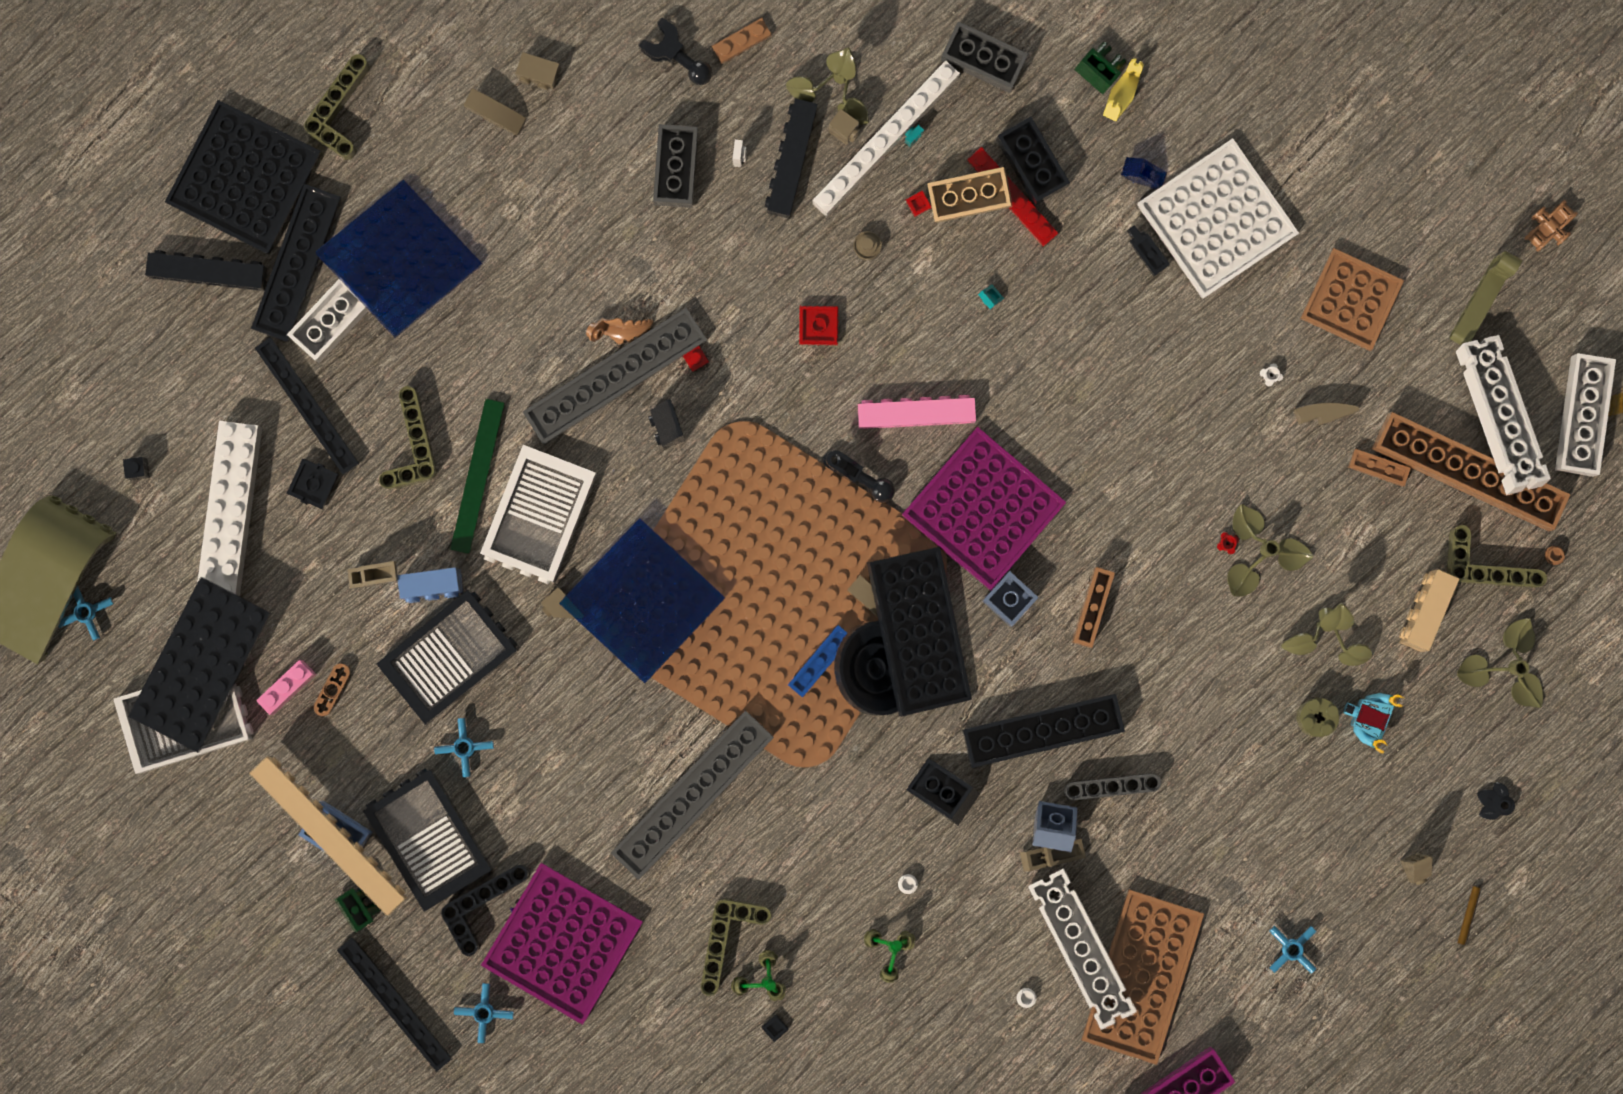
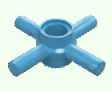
[58,585,114,641]
[434,718,494,777]
[1269,926,1316,974]
[454,983,514,1043]

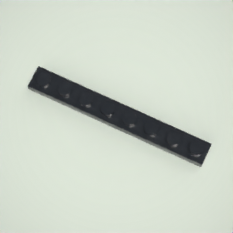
[255,337,360,475]
[337,937,453,1072]

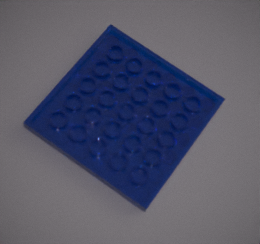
[316,180,482,338]
[559,518,725,684]

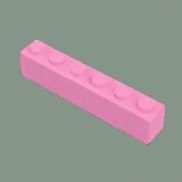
[858,395,976,429]

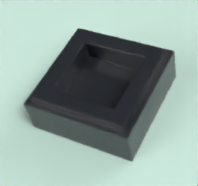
[761,1014,789,1042]

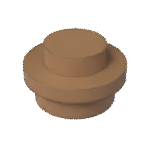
[1545,546,1565,565]

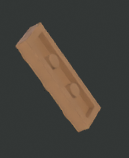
[712,18,771,64]
[1348,449,1411,487]

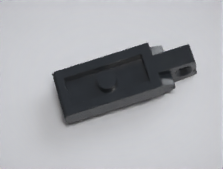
[1127,225,1170,277]

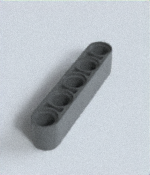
[1064,774,1161,800]

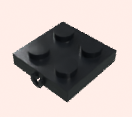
[286,458,339,510]

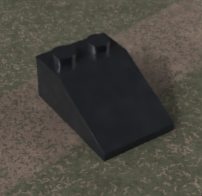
[648,399,685,449]
[906,758,980,826]

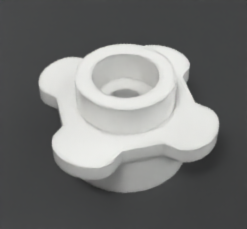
[1260,364,1283,386]

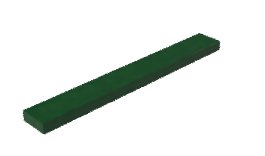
[450,398,505,554]

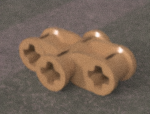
[1524,200,1578,252]

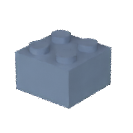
[982,571,1039,627]
[1032,801,1077,852]

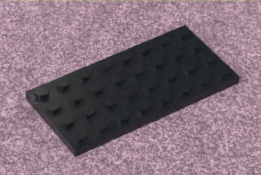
[867,547,972,717]
[128,577,272,753]

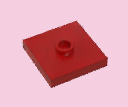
[799,306,838,346]

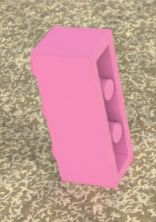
[256,660,317,715]

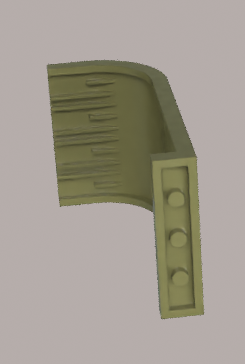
[0,495,117,665]

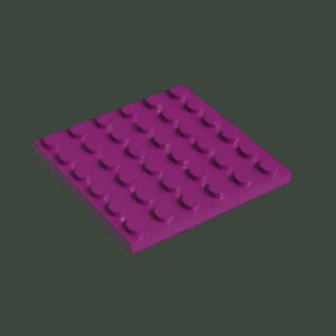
[902,427,1066,591]
[481,862,643,1025]

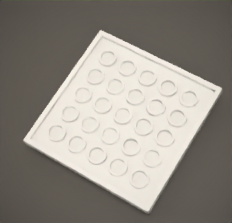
[1137,138,1299,299]

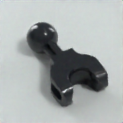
[638,18,713,85]
[822,450,895,503]

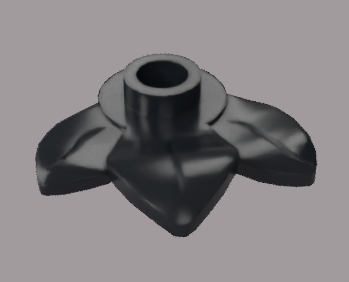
[1477,782,1515,820]

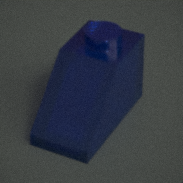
[1121,157,1167,190]

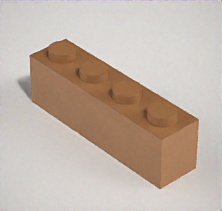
[1071,567,1115,648]

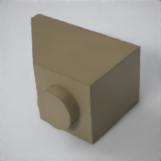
[541,587,586,619]

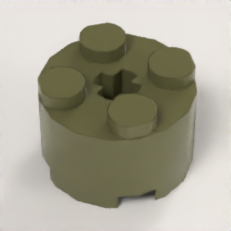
[1296,698,1339,737]

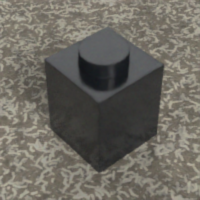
[123,457,150,481]

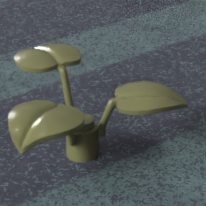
[785,47,870,125]
[1227,504,1313,597]
[1281,603,1372,666]
[1457,618,1543,708]

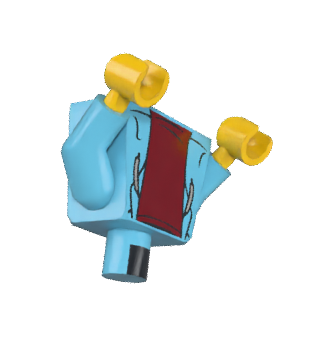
[1343,693,1404,753]

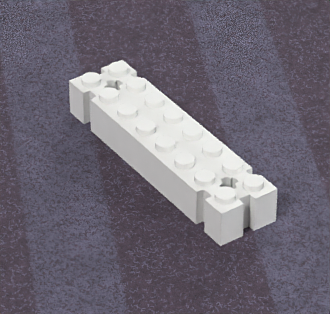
[1456,335,1551,495]
[1028,869,1137,1030]

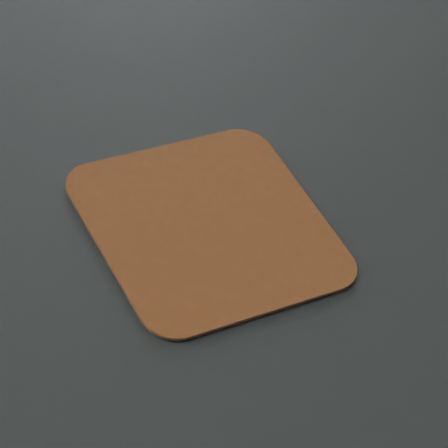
[601,421,947,767]

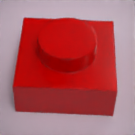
[905,190,932,218]
[683,346,709,372]

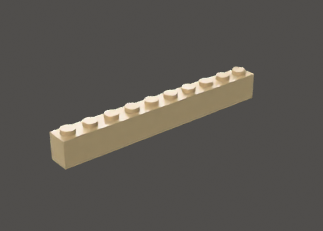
[250,756,407,916]

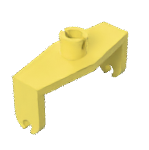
[1103,59,1144,121]

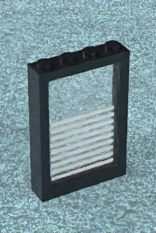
[376,590,518,725]
[363,768,493,912]

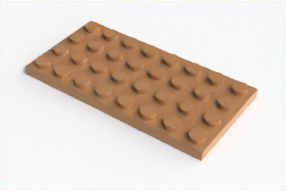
[1081,889,1204,1065]

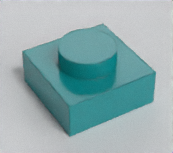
[905,125,924,147]
[978,284,1004,309]

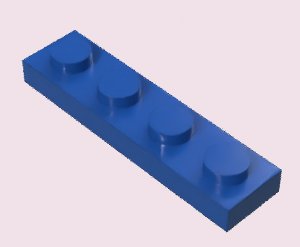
[788,625,847,698]

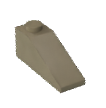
[1400,853,1433,885]

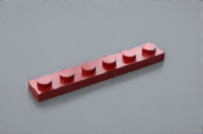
[967,147,1058,247]

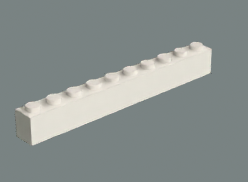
[813,61,960,217]

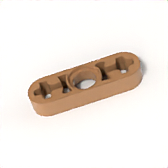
[314,664,351,716]

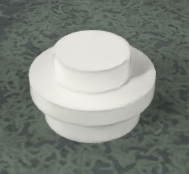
[898,874,918,894]
[1016,988,1036,1008]

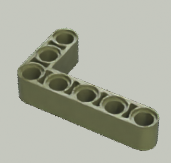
[304,54,369,160]
[1449,251,1522,345]
[379,386,437,490]
[1447,525,1547,588]
[701,899,771,996]

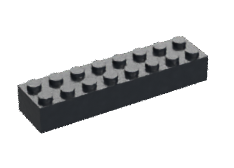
[962,694,1125,768]

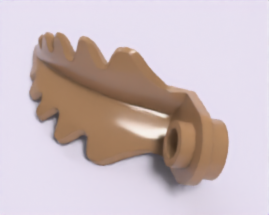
[586,318,653,344]

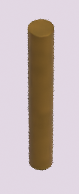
[1457,886,1480,945]

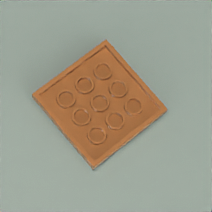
[1300,248,1404,351]

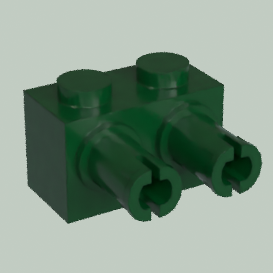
[1074,42,1126,95]
[334,888,382,933]

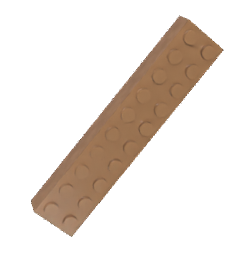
[1371,412,1571,531]

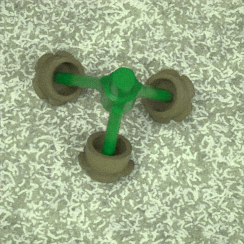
[864,929,915,983]
[731,950,786,1001]

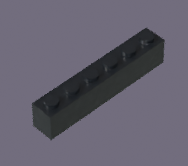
[764,98,818,219]
[145,250,267,291]

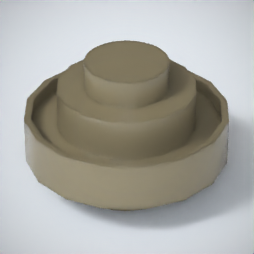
[853,231,882,260]

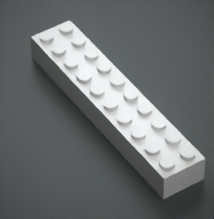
[197,421,262,596]

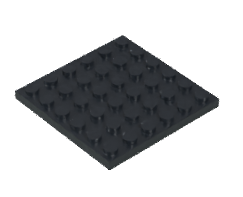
[165,100,322,255]

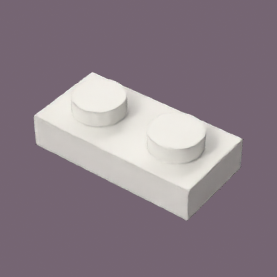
[733,140,747,167]

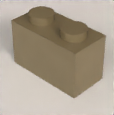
[515,52,561,90]
[829,109,860,146]

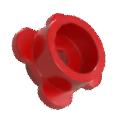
[1217,532,1239,555]

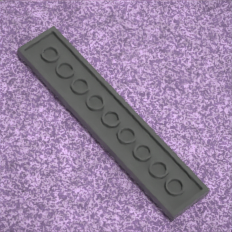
[523,308,707,445]
[611,710,774,880]

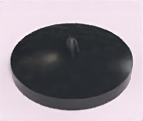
[834,621,898,716]

